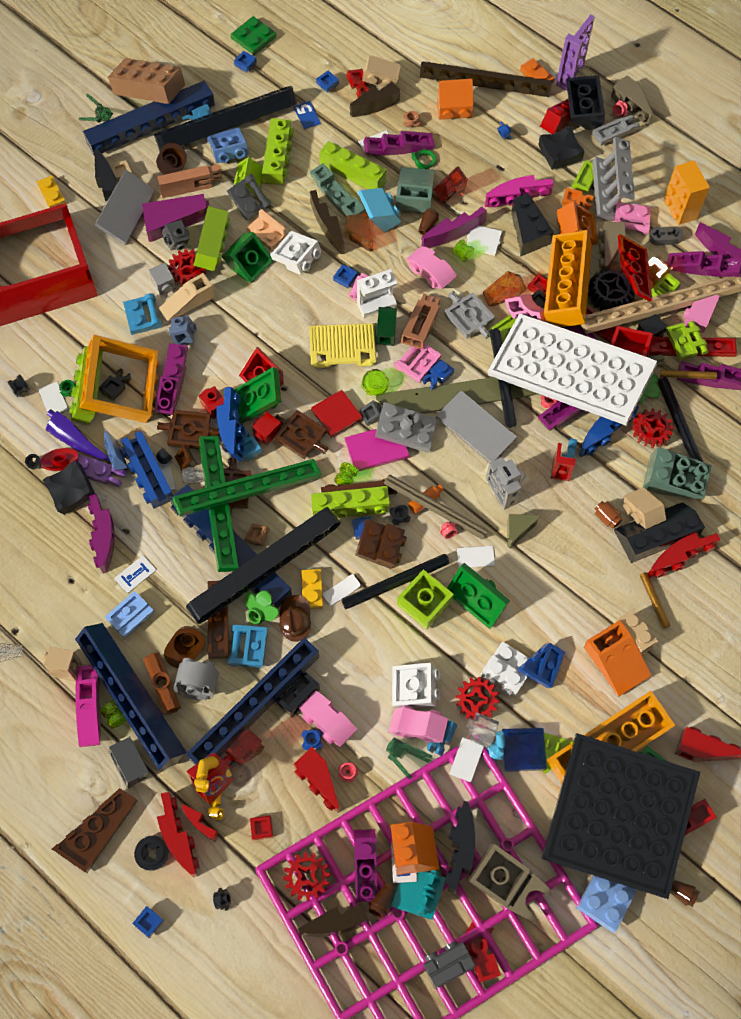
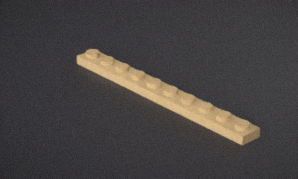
[580,277,741,334]

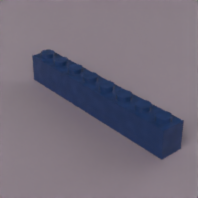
[83,80,215,156]
[170,484,292,608]
[75,623,187,771]
[186,637,319,765]

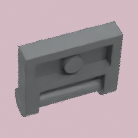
[227,173,272,220]

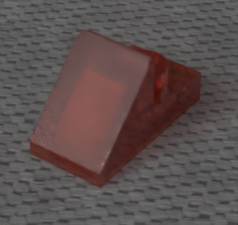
[433,166,468,204]
[225,729,265,766]

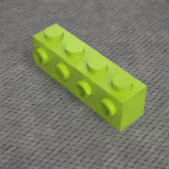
[262,118,294,185]
[319,141,387,189]
[194,206,230,271]
[69,346,103,424]
[311,486,390,518]

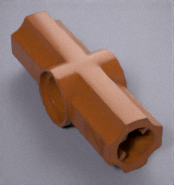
[143,652,181,715]

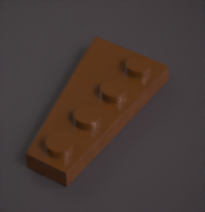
[52,788,138,873]

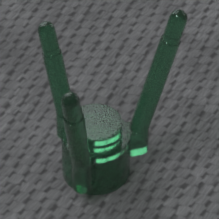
[79,94,113,123]
[386,738,433,779]

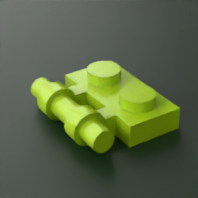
[666,321,709,361]

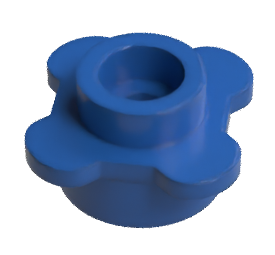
[497,121,512,140]
[302,729,323,751]

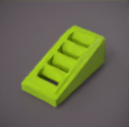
[642,273,681,300]

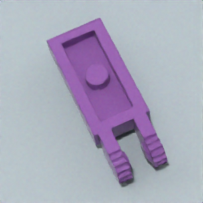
[77,454,127,487]

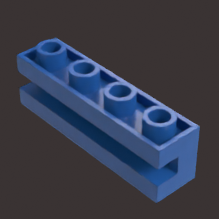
[120,431,173,509]

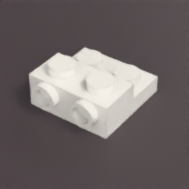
[270,231,321,275]
[481,641,529,697]
[392,663,440,708]

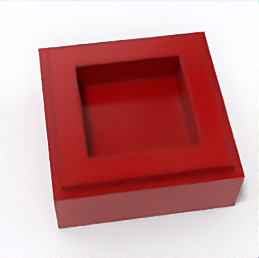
[250,815,273,841]

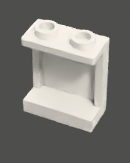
[357,269,397,318]

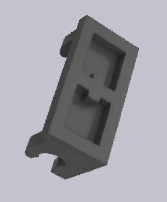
[109,737,149,789]

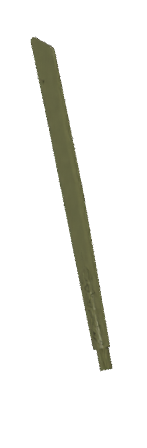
[376,355,665,414]

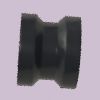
[7,374,30,397]

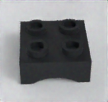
[538,126,585,170]
[43,460,95,515]

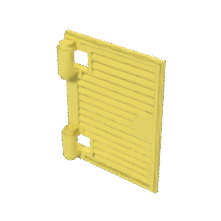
[309,323,376,368]

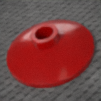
[40,448,79,471]

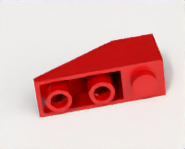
[540,99,571,134]
[674,727,741,762]
[294,747,340,813]

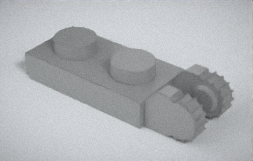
[592,115,640,146]

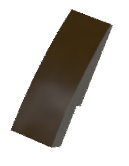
[350,82,400,117]
[297,904,369,937]

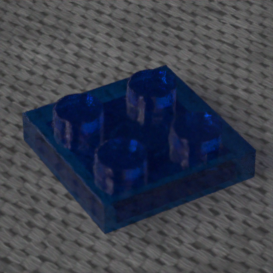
[502,728,547,772]

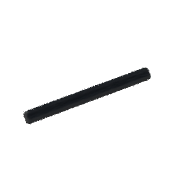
[489,328,517,428]
[658,377,704,462]
[341,554,449,609]

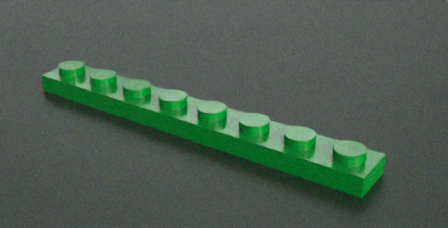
[199,436,239,572]
[172,459,322,516]

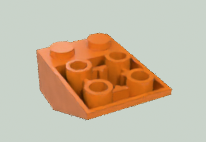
[584,620,652,697]

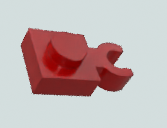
[346,69,369,98]
[470,939,501,983]

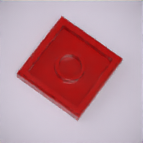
[311,390,362,438]

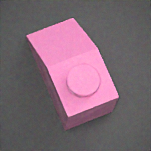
[683,295,720,333]

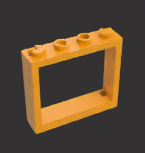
[80,334,160,423]

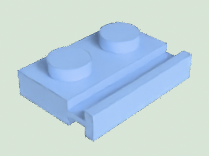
[105,591,155,639]

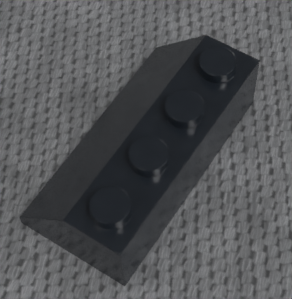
[614,502,705,563]

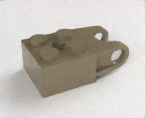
[467,844,553,922]

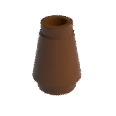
[418,209,439,235]
[670,880,700,907]
[368,884,396,919]

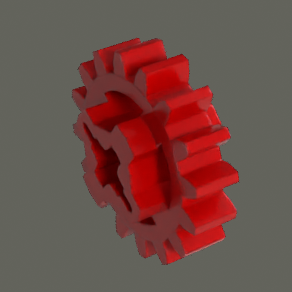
[168,249,206,285]
[631,408,674,448]
[455,677,501,721]
[283,852,331,902]

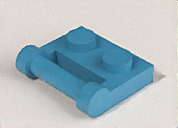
[123,293,162,335]
[227,625,268,668]

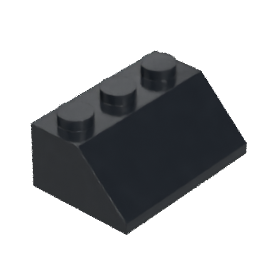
[566,75,605,130]

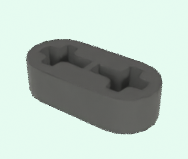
[649,226,683,245]

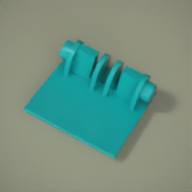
[391,870,446,920]

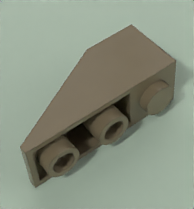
[611,75,653,126]
[598,221,626,271]

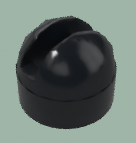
[156,447,173,464]
[25,454,41,470]

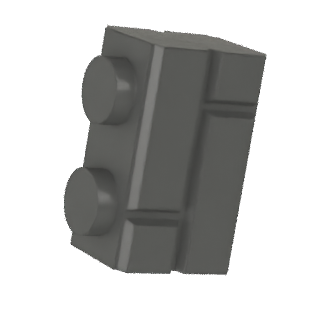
[422,940,475,989]

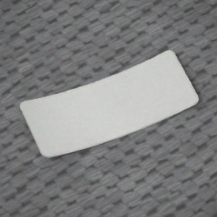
[322,574,361,605]

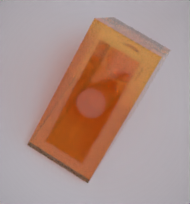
[343,212,373,252]
[649,257,673,289]
[482,271,527,307]

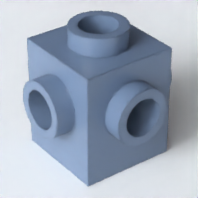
[169,315,197,345]

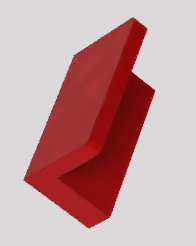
[550,443,576,481]

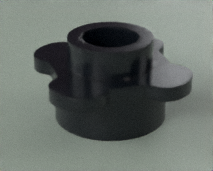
[389,505,411,525]
[213,888,231,911]

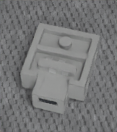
[486,457,522,510]

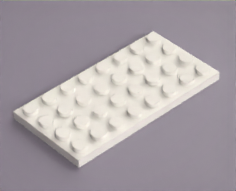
[488,313,657,426]

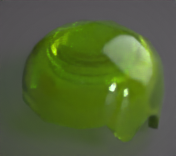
[361,369,389,397]

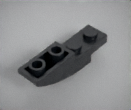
[445,801,475,893]

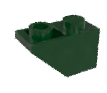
[376,306,397,346]

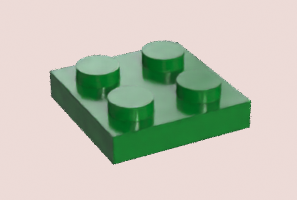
[231,16,276,55]

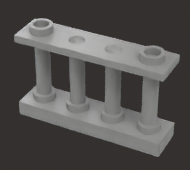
[592,137,635,221]

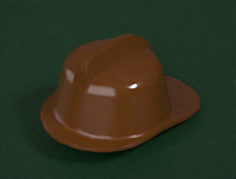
[156,143,187,175]
[280,595,311,642]
[164,625,205,668]

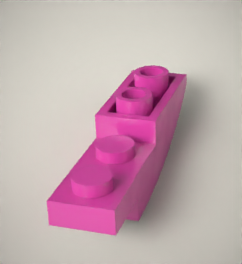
[485,175,553,207]
[75,665,101,747]

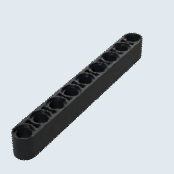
[154,86,297,152]
[186,507,341,624]

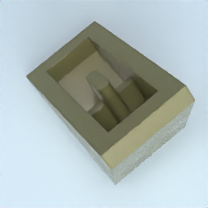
[507,514,539,549]

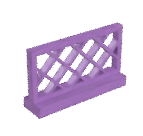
[556,14,595,91]

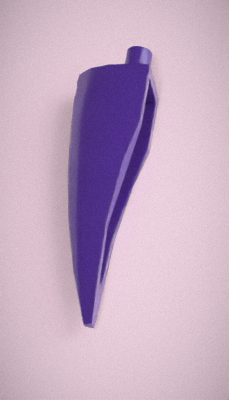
[45,409,111,462]

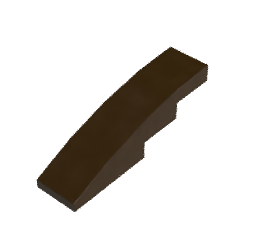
[310,190,344,255]

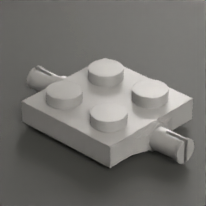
[444,291,495,339]

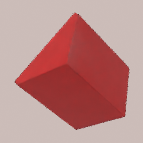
[239,347,284,387]

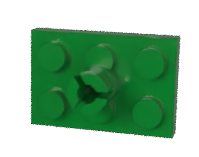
[235,367,281,423]
[447,563,510,629]

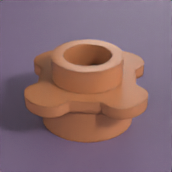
[403,111,420,127]

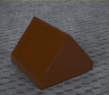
[175,445,197,471]

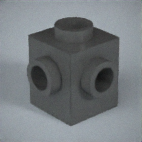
[162,220,190,251]

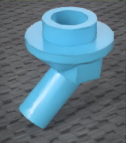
[487,731,505,760]

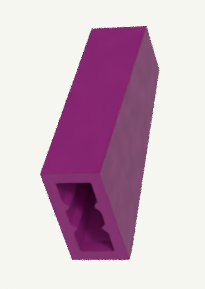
[142,194,210,242]

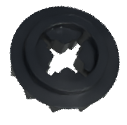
[134,836,169,871]

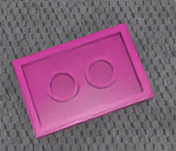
[345,429,409,472]

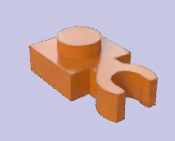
[561,187,594,210]

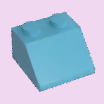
[358,188,402,233]

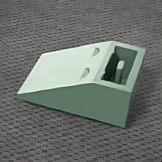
[396,167,435,213]
[643,447,712,499]

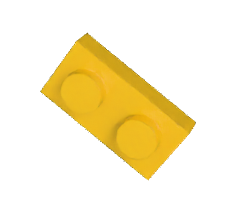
[36,175,66,208]
[301,569,323,609]

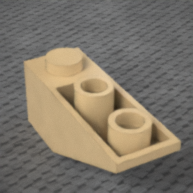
[159,273,215,322]

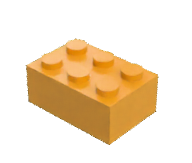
[664,160,710,225]

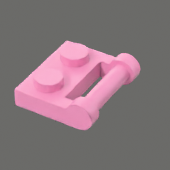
[614,202,651,234]
[394,344,442,383]

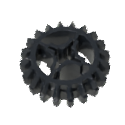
[588,268,635,311]

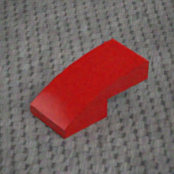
[182,805,219,842]

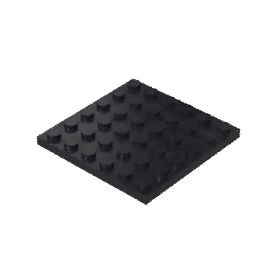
[541,733,700,900]

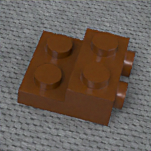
[355,519,407,569]

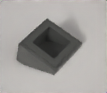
[359,400,382,426]

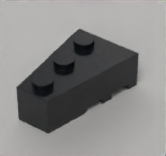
[511,193,554,257]

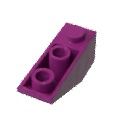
[354,829,377,902]

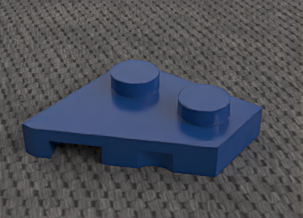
[518,643,565,688]

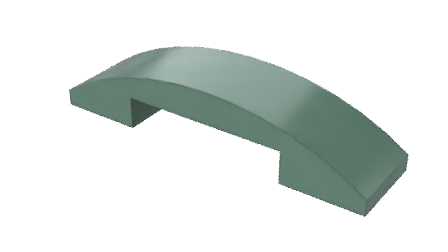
[310,163,366,219]

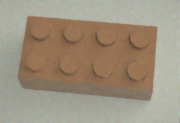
[108,58,185,104]

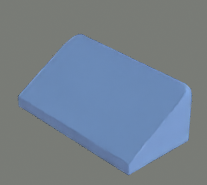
[104,431,128,470]

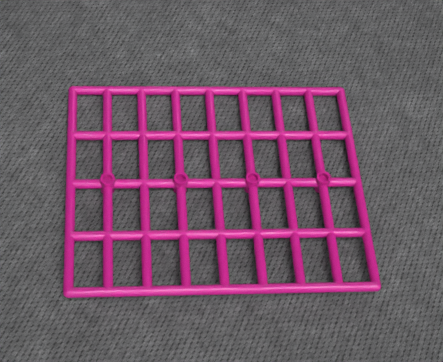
[255,735,598,1019]

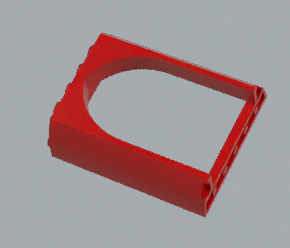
[0,203,98,326]

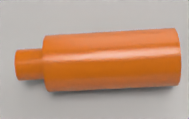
[408,484,444,514]

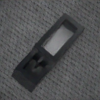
[95,150,116,202]

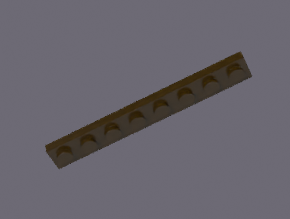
[420,61,552,97]

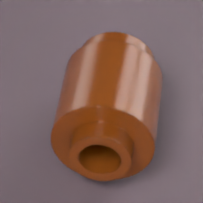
[595,501,623,529]

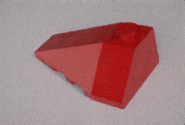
[618,234,652,302]

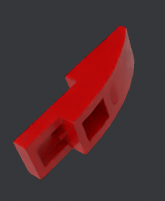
[648,532,720,578]
[157,792,200,878]

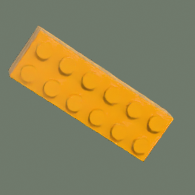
[544,230,592,327]
[546,691,675,784]

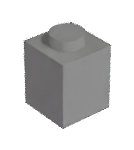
[149,263,176,295]

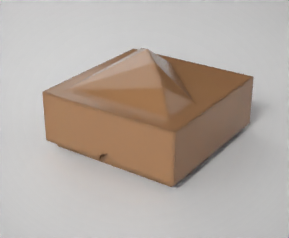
[245,523,270,546]

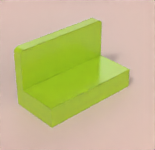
[234,157,263,196]

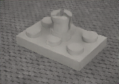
[375,402,437,453]

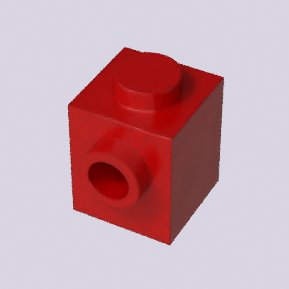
[199,386,224,420]
[252,412,281,445]

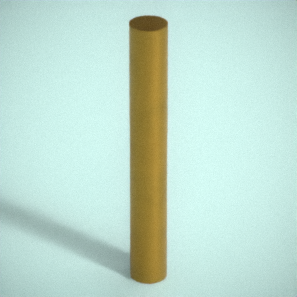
[660,370,717,379]
[640,572,671,629]

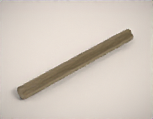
[384,475,488,539]

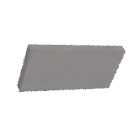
[94,170,155,245]
[436,391,517,463]

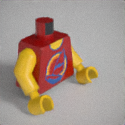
[186,753,238,820]

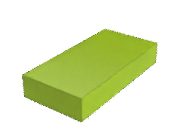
[572,160,594,194]

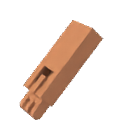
[157,165,222,198]
[401,294,441,349]

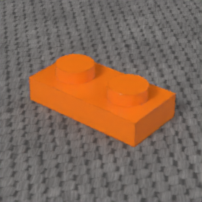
[520,58,555,83]

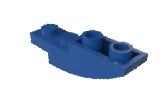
[217,387,246,462]
[579,405,639,457]

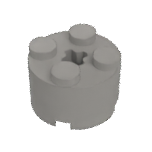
[173,658,219,700]

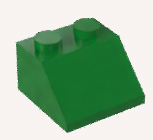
[222,232,274,283]

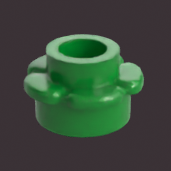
[59,380,76,397]

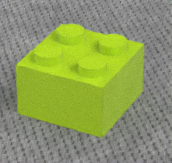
[397,569,454,630]

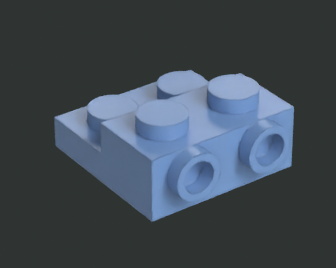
[207,127,249,164]

